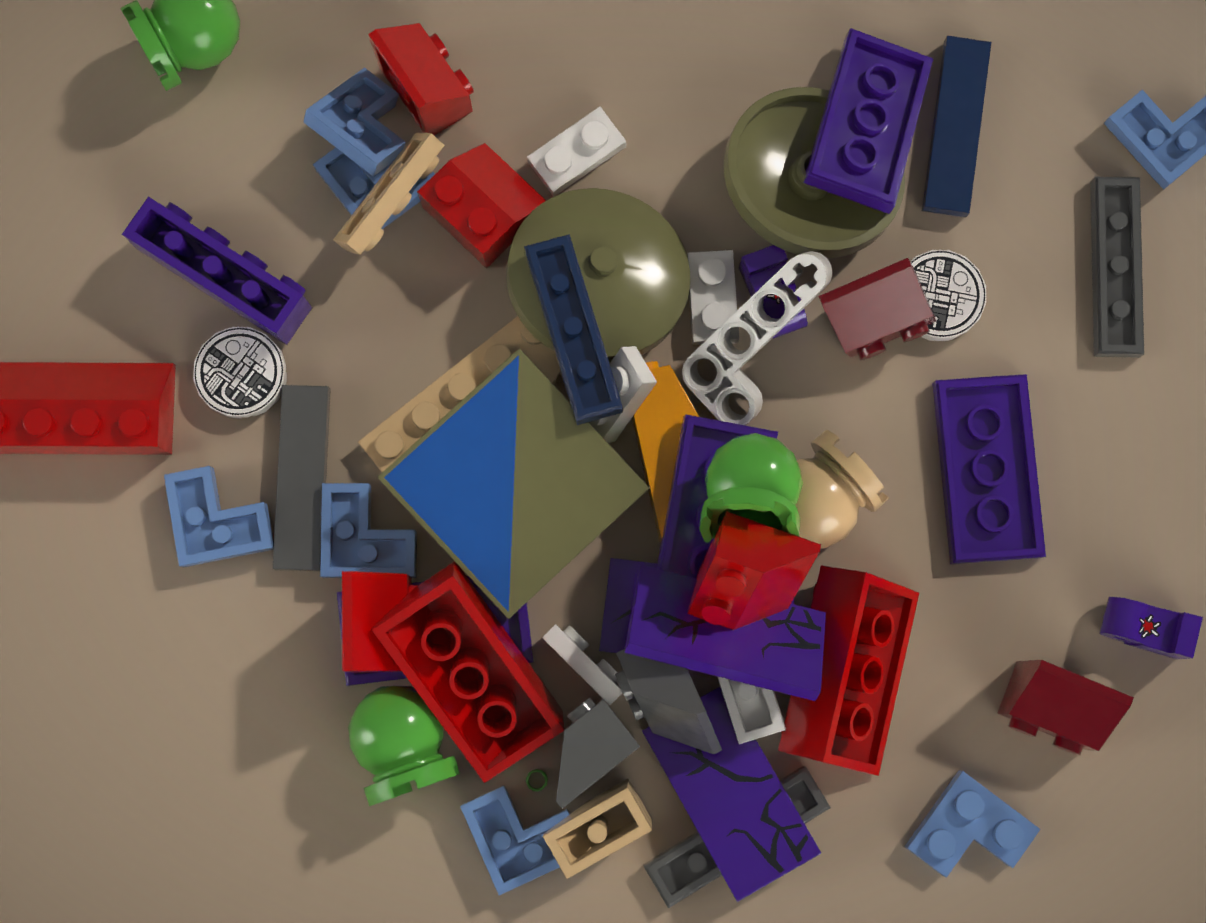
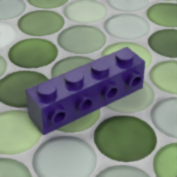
[122,196,312,345]

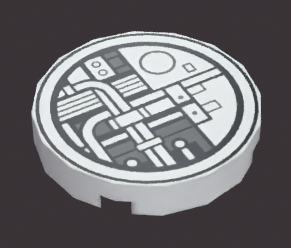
[910,250,986,341]
[193,327,287,418]

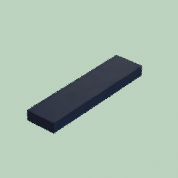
[922,35,992,217]
[524,234,623,425]

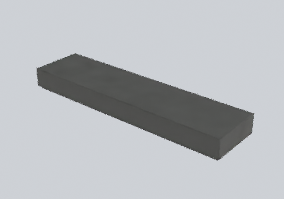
[1090,177,1144,358]
[273,385,331,571]
[643,766,831,908]

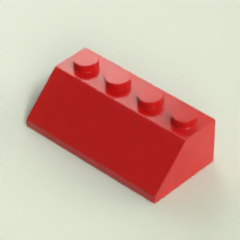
[0,362,176,455]
[372,561,565,783]
[778,565,919,776]

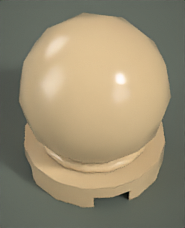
[796,430,889,549]

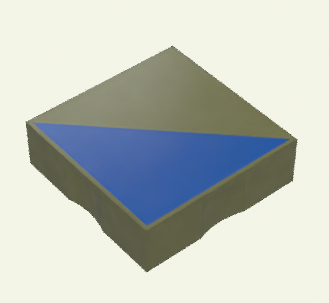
[377,348,649,619]

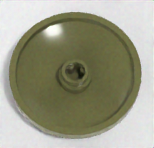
[723,87,905,258]
[506,188,690,363]

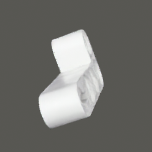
[682,251,832,425]

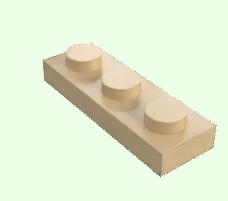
[333,132,445,255]

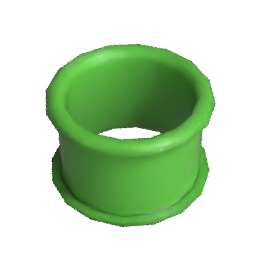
[526,769,548,792]

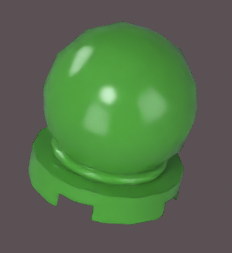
[120,0,240,91]
[699,433,803,543]
[348,686,460,807]

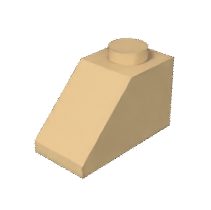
[543,778,652,879]

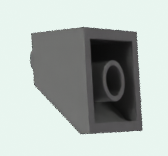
[615,649,722,754]
[556,698,640,809]

